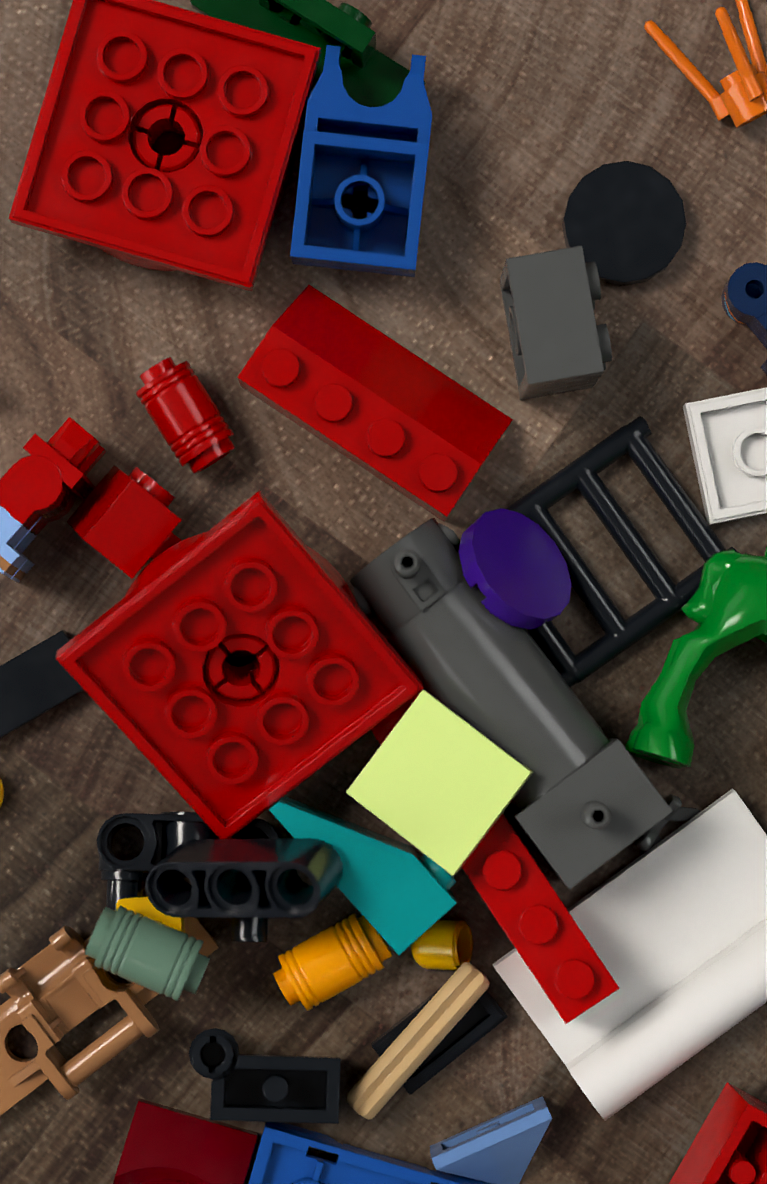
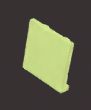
[346,690,533,876]

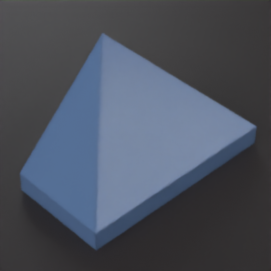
[430,1096,552,1184]

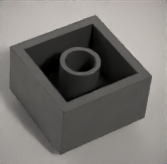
[499,246,612,400]

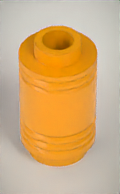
[273,913,393,1011]

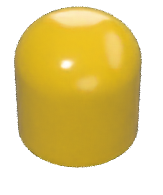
[411,920,473,970]

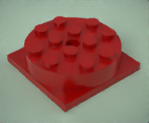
[8,0,321,292]
[56,490,424,839]

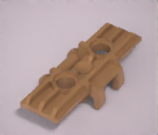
[0,893,219,1116]

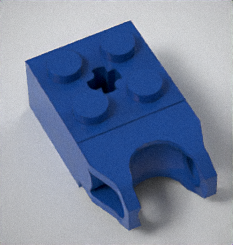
[290,45,432,277]

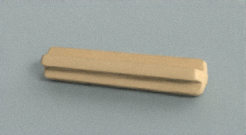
[347,962,490,1120]

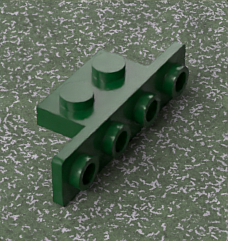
[190,0,425,107]

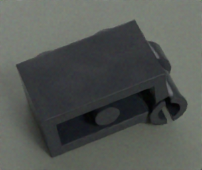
[189,1028,341,1124]

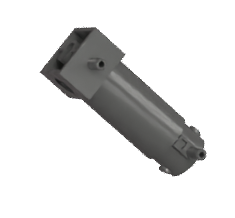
[349,518,673,890]

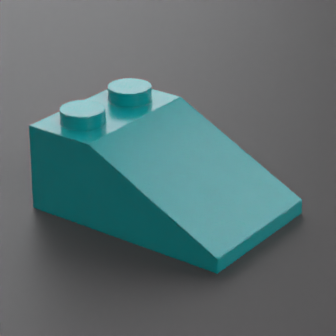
[269,796,457,955]

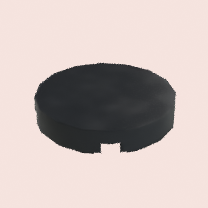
[562,161,686,286]

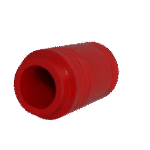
[136,357,236,474]

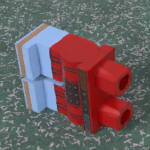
[0,417,106,583]

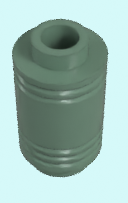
[85,905,210,1002]

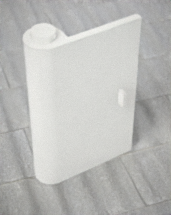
[492,789,767,1121]

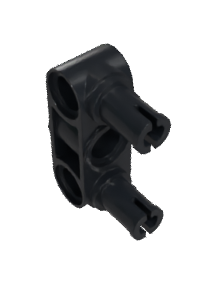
[97,812,280,943]

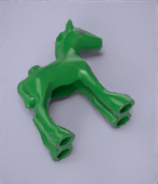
[625,547,767,769]

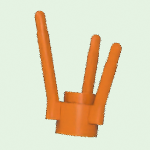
[644,0,767,128]

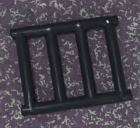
[459,416,739,688]

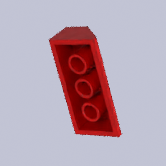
[237,285,513,522]

